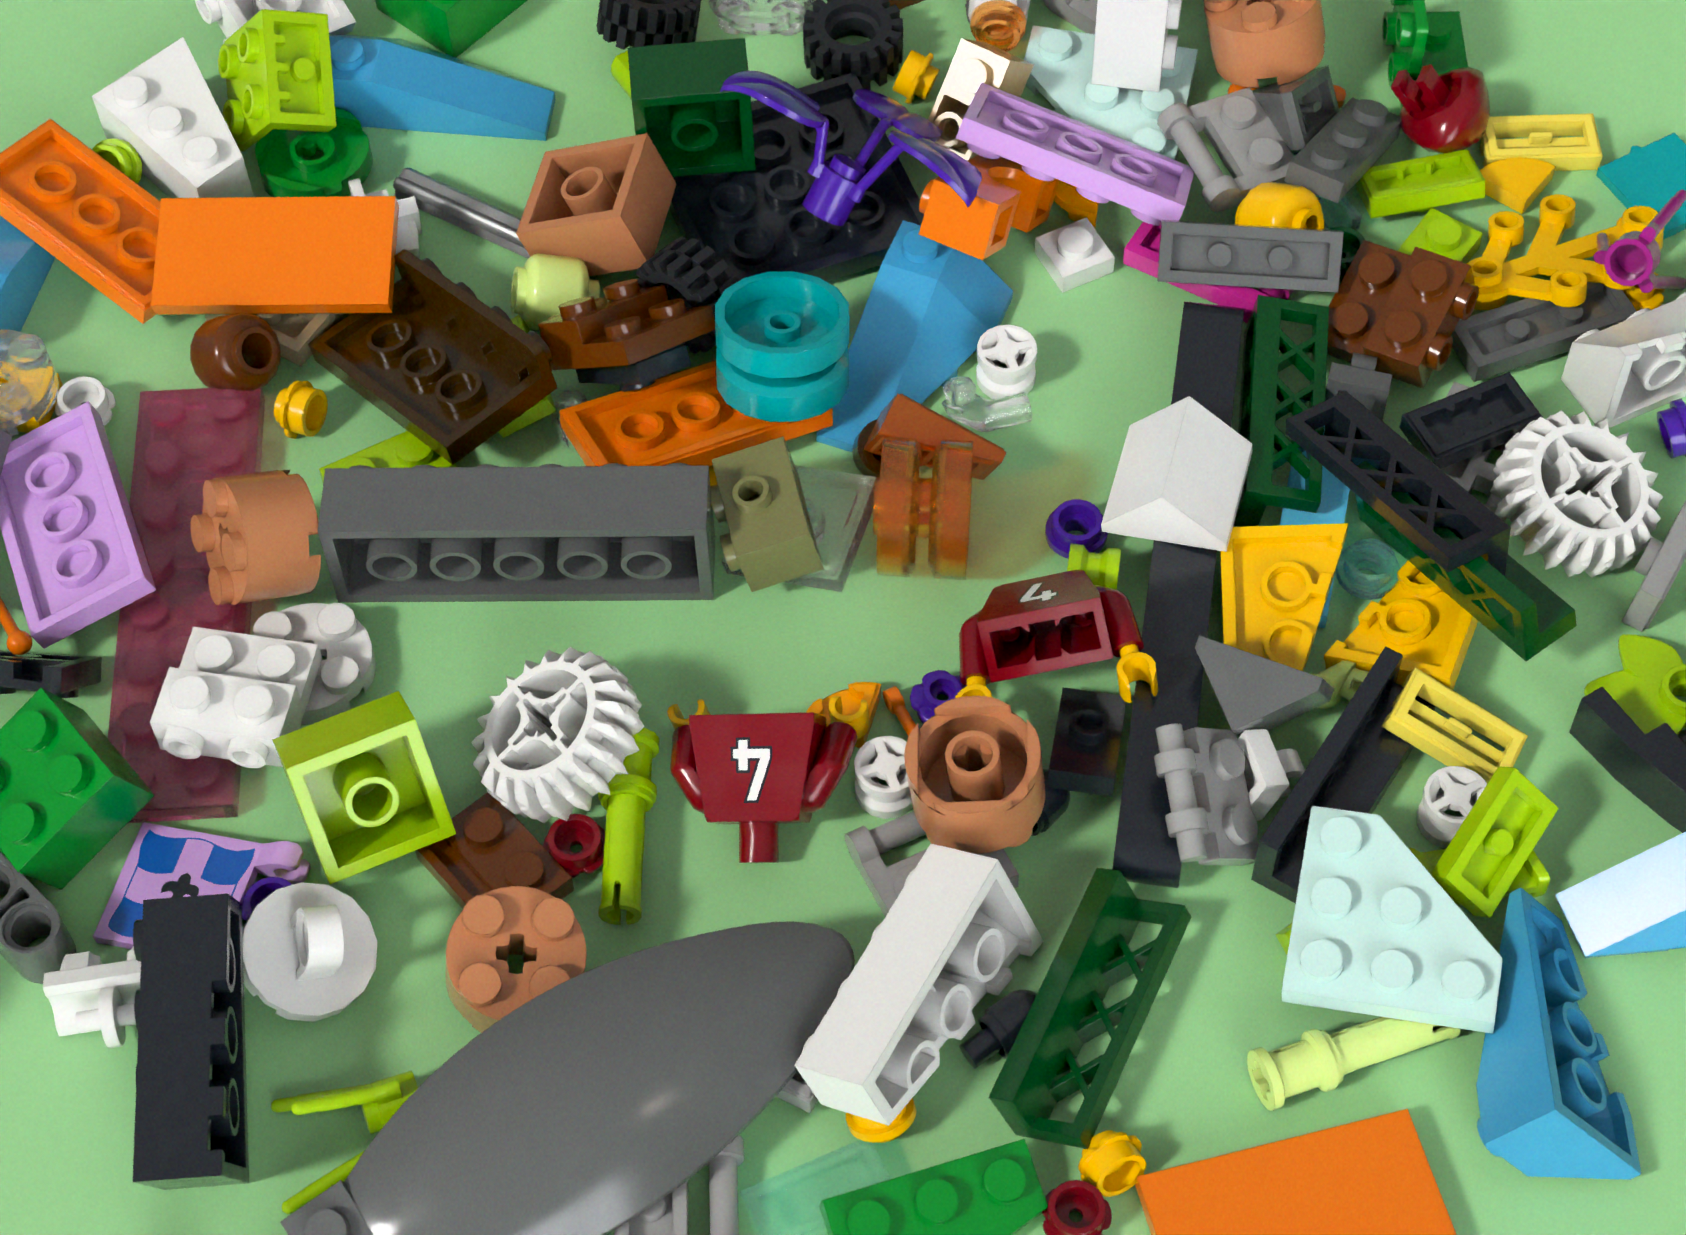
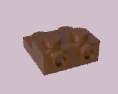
[1327,240,1479,389]
[538,279,715,370]

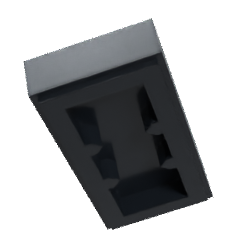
[575,344,691,392]
[1399,372,1542,469]
[1047,687,1126,796]

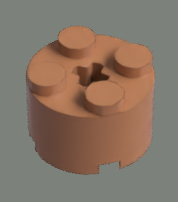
[1203,0,1326,87]
[191,470,321,605]
[904,696,1045,854]
[445,886,587,1033]

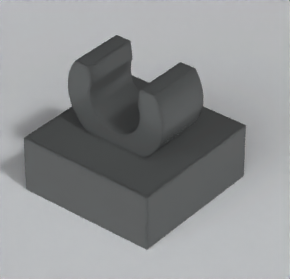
[1325,352,1393,420]

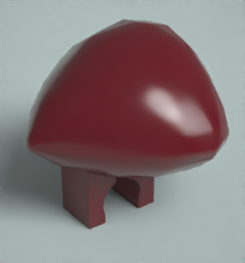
[1391,65,1490,153]

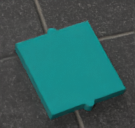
[1596,132,1686,240]

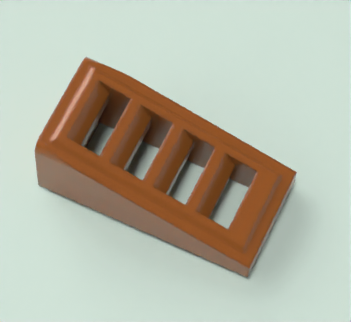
[864,393,1007,480]

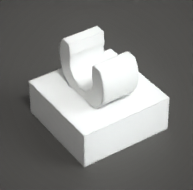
[1238,729,1305,821]

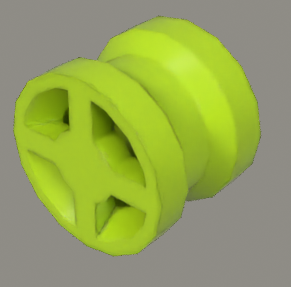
[1067,544,1121,589]

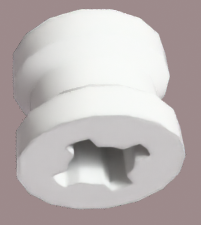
[976,325,1037,402]
[854,736,913,819]
[1417,766,1487,849]

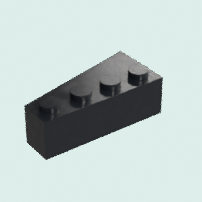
[133,894,249,1190]

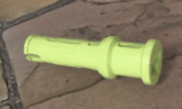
[1247,1017,1461,1111]

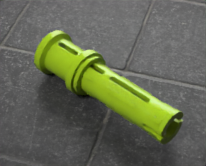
[598,728,660,925]

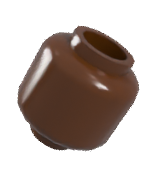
[190,313,281,393]

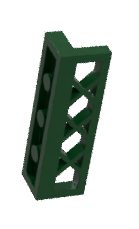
[1233,295,1329,527]
[1355,460,1577,661]
[989,868,1191,1149]

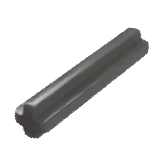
[393,168,530,259]

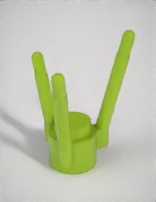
[271,1070,418,1214]

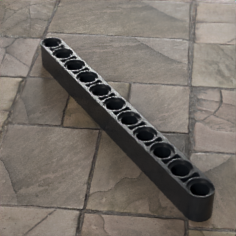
[1112,301,1244,888]

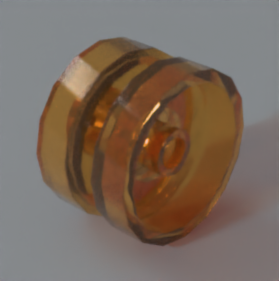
[873,437,973,580]

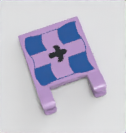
[93,822,310,949]

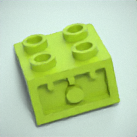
[218,9,336,152]

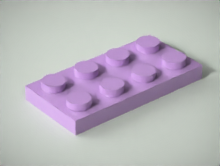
[956,82,1194,225]
[0,401,156,649]

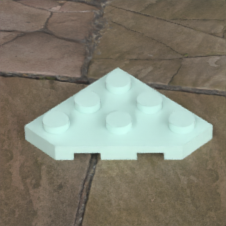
[1024,25,1198,160]
[1282,806,1503,1034]

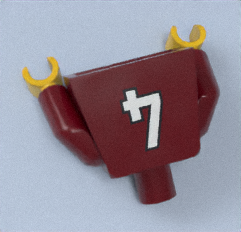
[955,570,1158,703]
[667,696,870,863]

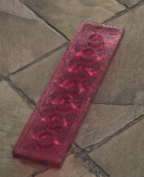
[108,388,265,823]

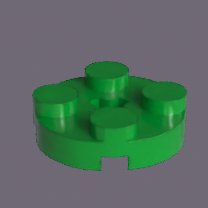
[255,107,373,197]

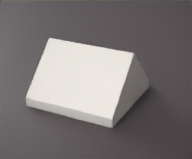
[1101,396,1253,552]

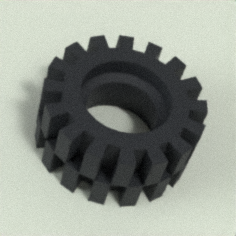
[597,0,701,49]
[803,0,903,90]
[636,237,738,354]

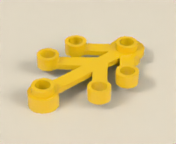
[1466,194,1664,310]

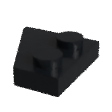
[0,650,102,698]

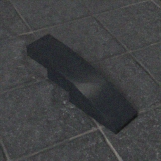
[1569,687,1686,833]

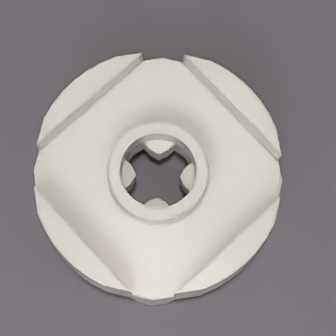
[253,603,376,724]

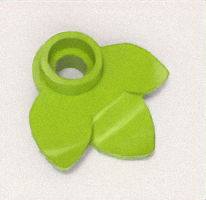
[1584,634,1686,735]

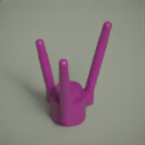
[1594,189,1686,293]

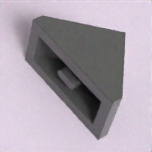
[1252,66,1339,150]
[1195,635,1334,737]

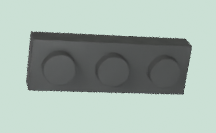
[1284,97,1402,204]
[1157,220,1344,293]
[1451,282,1637,382]

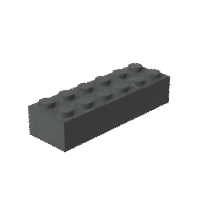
[318,463,715,603]

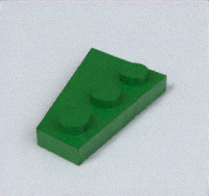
[819,1138,1048,1235]

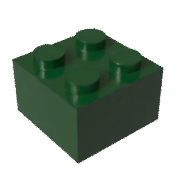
[628,38,756,177]

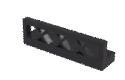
[1285,391,1511,576]
[1251,647,1436,904]

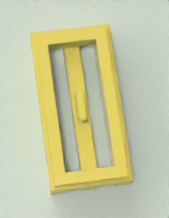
[1479,113,1602,171]
[1381,667,1528,784]

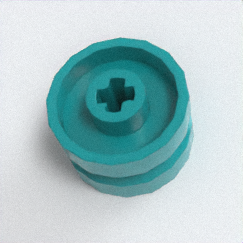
[715,271,850,422]

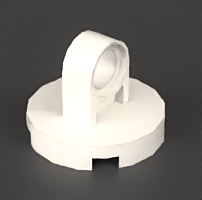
[242,882,378,1022]

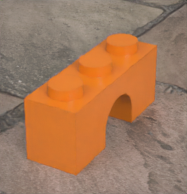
[919,155,1060,260]

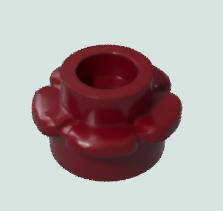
[543,814,605,878]
[1041,1180,1112,1235]

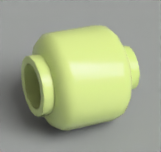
[510,254,600,331]

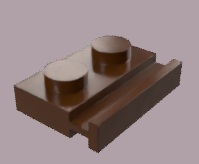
[415,792,574,909]

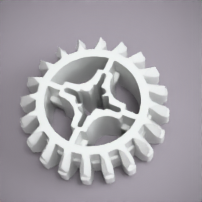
[1490,410,1663,578]
[471,647,645,823]

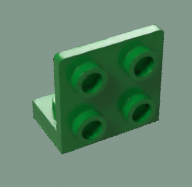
[1382,0,1468,109]

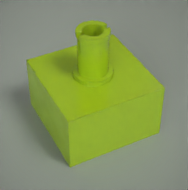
[272,691,456,885]

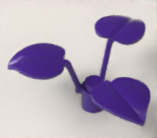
[720,71,982,226]

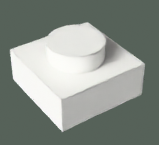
[1034,217,1115,293]

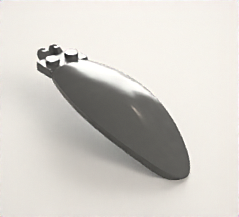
[281,921,855,1235]

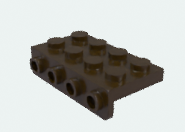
[308,249,558,465]

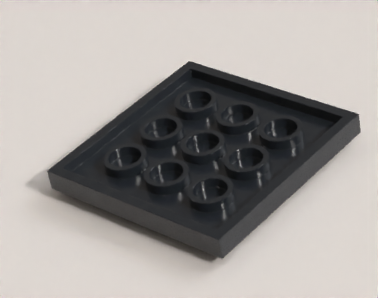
[669,72,924,282]

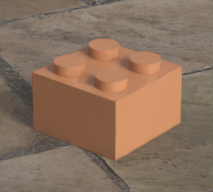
[516,133,676,276]

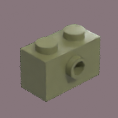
[710,436,824,592]

